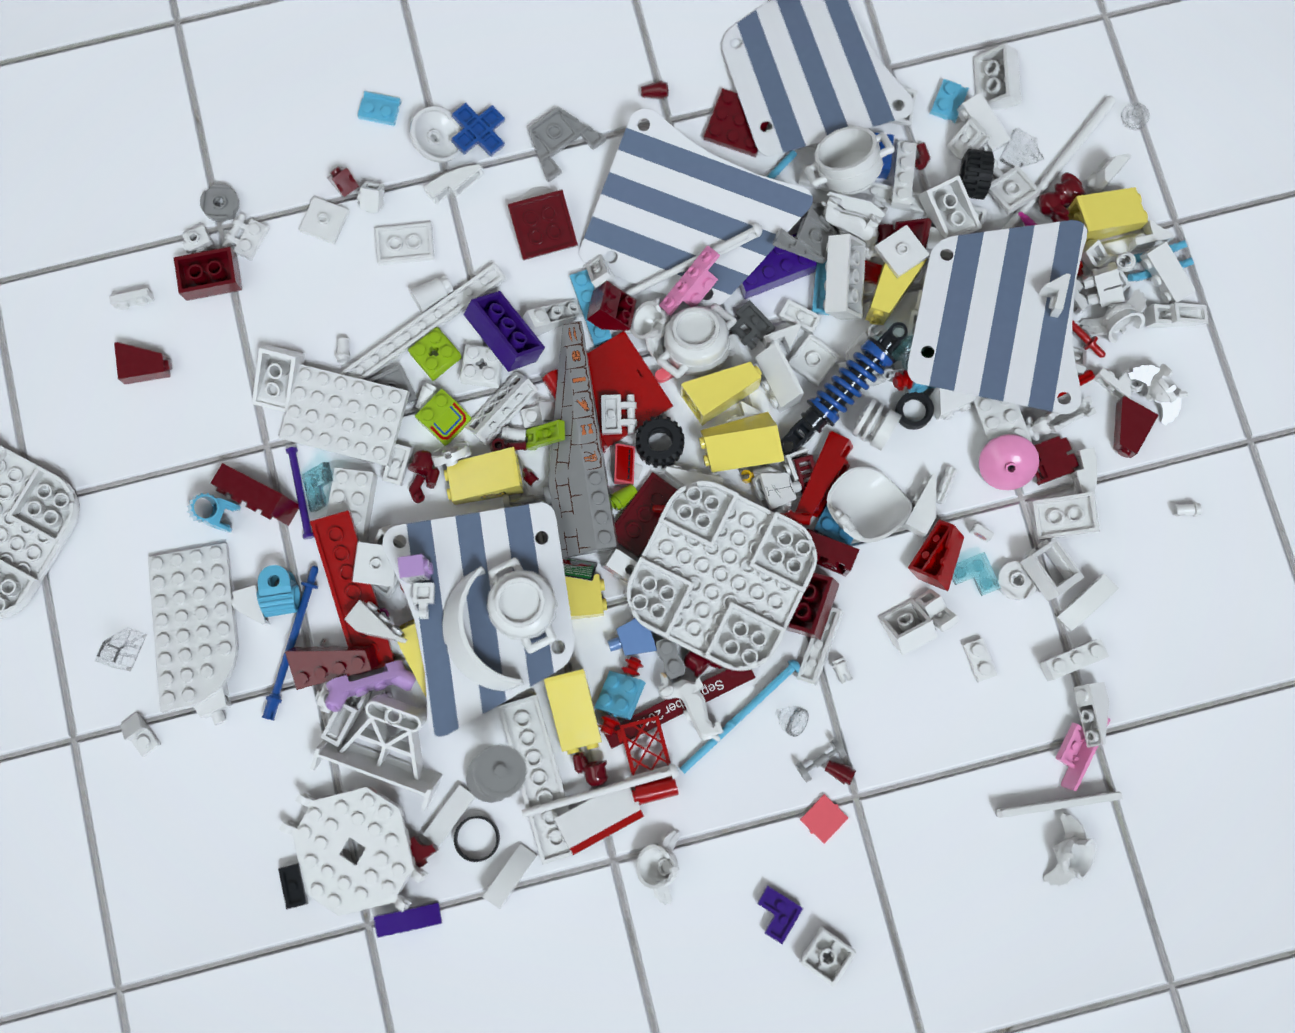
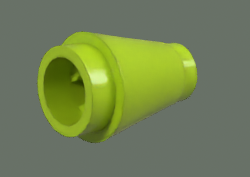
[610,484,637,511]

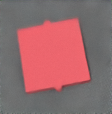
[800,794,848,844]

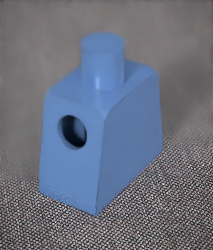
[607,619,657,656]

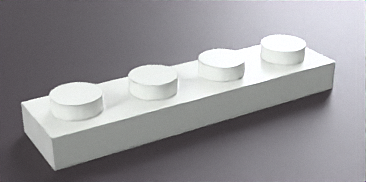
[891,140,917,209]
[796,607,843,686]

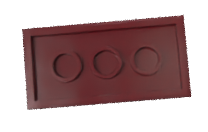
[615,472,678,558]

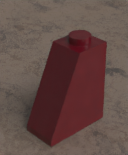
[114,342,172,385]
[1113,396,1159,458]

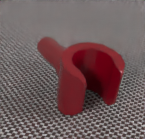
[523,468,539,487]

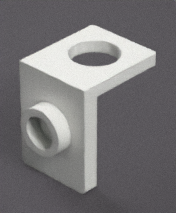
[783,448,808,482]

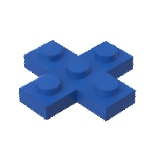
[451,103,505,157]

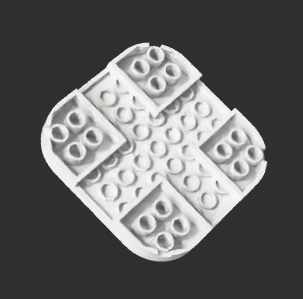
[0,445,79,619]
[627,481,817,671]

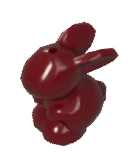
[1037,172,1086,222]

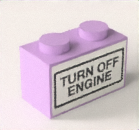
[397,554,434,583]

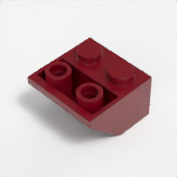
[586,281,637,331]

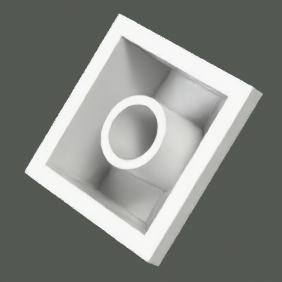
[879,599,937,656]

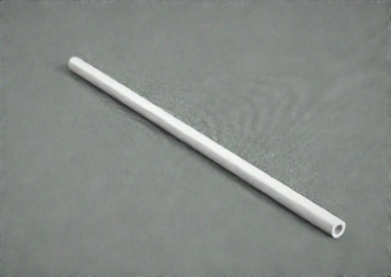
[1003,96,1116,229]

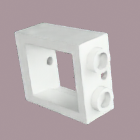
[1020,538,1084,602]

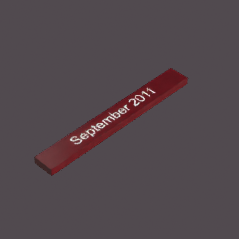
[605,669,756,749]

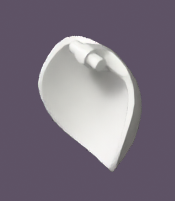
[827,467,912,543]

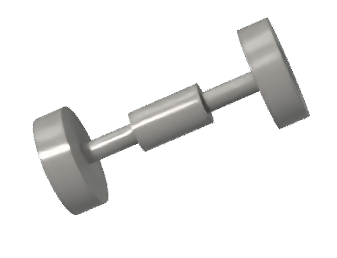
[502,486,552,508]
[795,738,847,783]

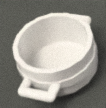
[805,126,895,194]
[657,304,737,378]
[487,558,557,653]

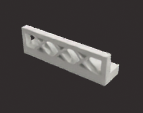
[465,371,538,446]

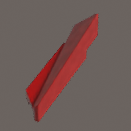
[795,431,853,518]

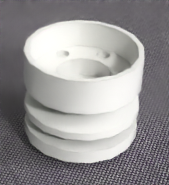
[852,399,902,451]

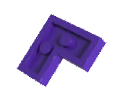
[757,885,803,945]

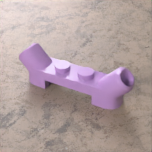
[325,660,416,712]

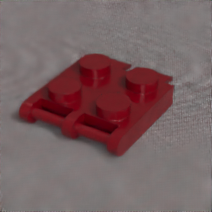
[1034,436,1079,486]

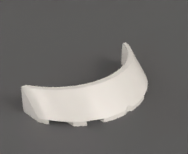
[443,567,524,691]

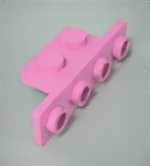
[659,246,720,316]
[1055,718,1111,791]

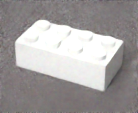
[823,234,866,320]
[326,467,378,543]

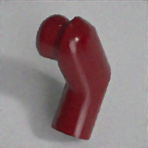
[915,142,930,170]

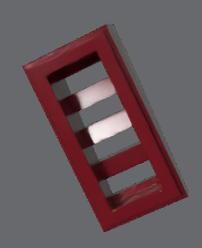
[791,454,815,495]

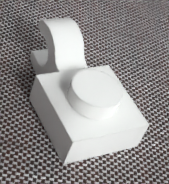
[413,583,435,619]

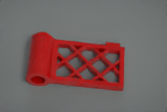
[616,715,679,805]

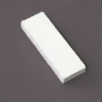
[423,784,475,847]

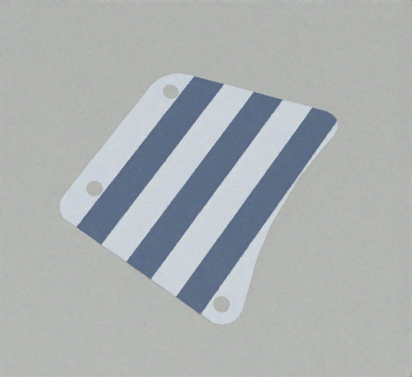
[722,0,914,156]
[579,108,813,308]
[907,220,1087,414]
[383,502,574,737]

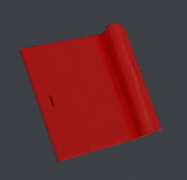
[542,331,673,453]

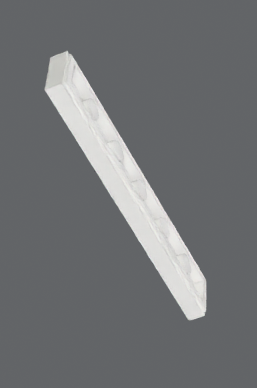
[996,791,1123,818]

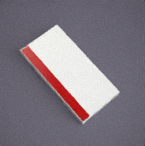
[554,788,645,856]

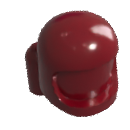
[408,450,440,489]
[684,651,723,678]
[572,752,608,787]

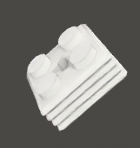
[460,344,503,388]
[799,927,856,987]

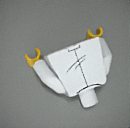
[741,466,802,513]

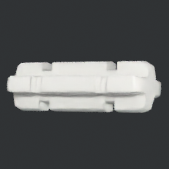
[936,466,957,504]

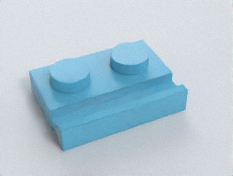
[930,79,969,123]
[357,91,401,126]

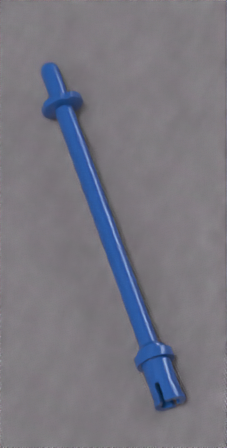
[261,566,319,721]

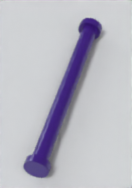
[285,447,314,540]

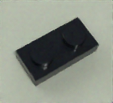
[278,863,309,910]

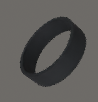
[454,816,500,862]

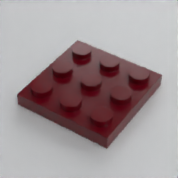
[703,88,769,158]
[507,189,578,261]

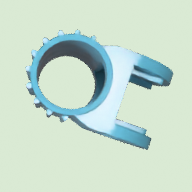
[187,493,241,533]
[256,565,300,617]

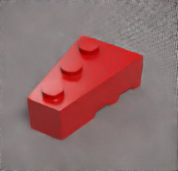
[908,519,964,592]

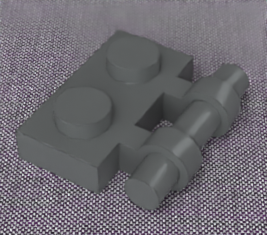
[726,300,776,350]

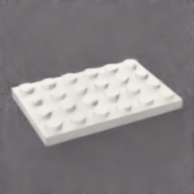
[279,364,410,467]

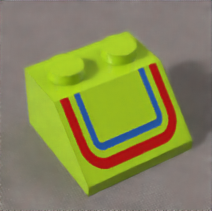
[415,388,472,446]

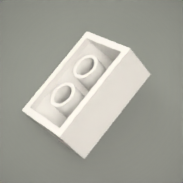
[974,44,1022,109]
[753,342,804,413]

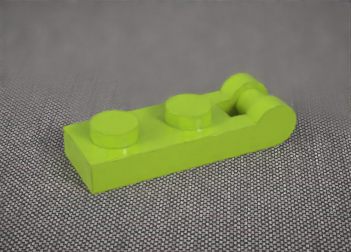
[526,420,565,450]

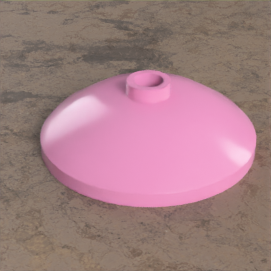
[979,434,1039,490]

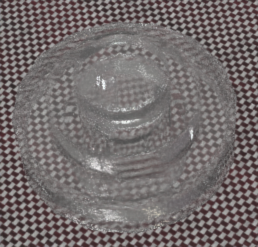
[1121,102,1150,130]

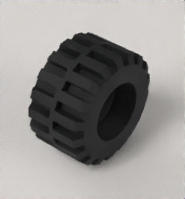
[959,149,994,200]
[636,416,685,468]

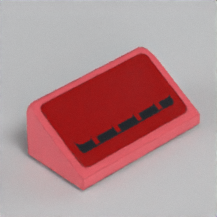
[614,443,635,485]

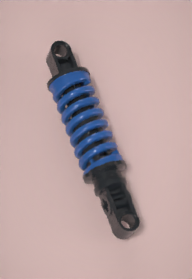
[780,322,908,455]

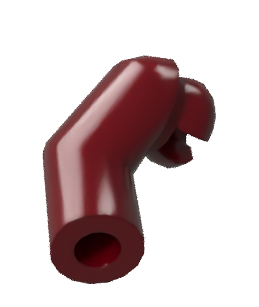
[409,474,425,503]

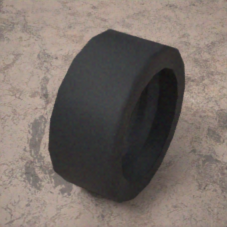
[895,392,934,430]

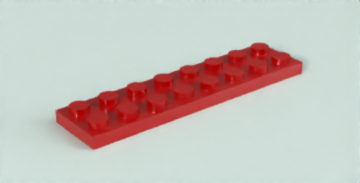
[310,510,396,675]

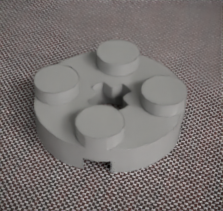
[200,184,240,222]

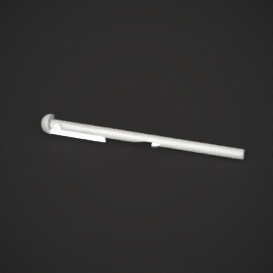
[624,223,763,297]
[521,764,679,818]

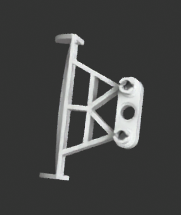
[310,690,442,811]

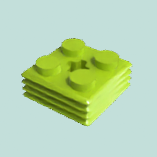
[408,327,462,381]

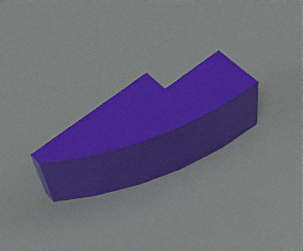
[374,902,442,938]

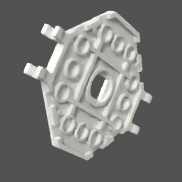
[279,786,428,916]

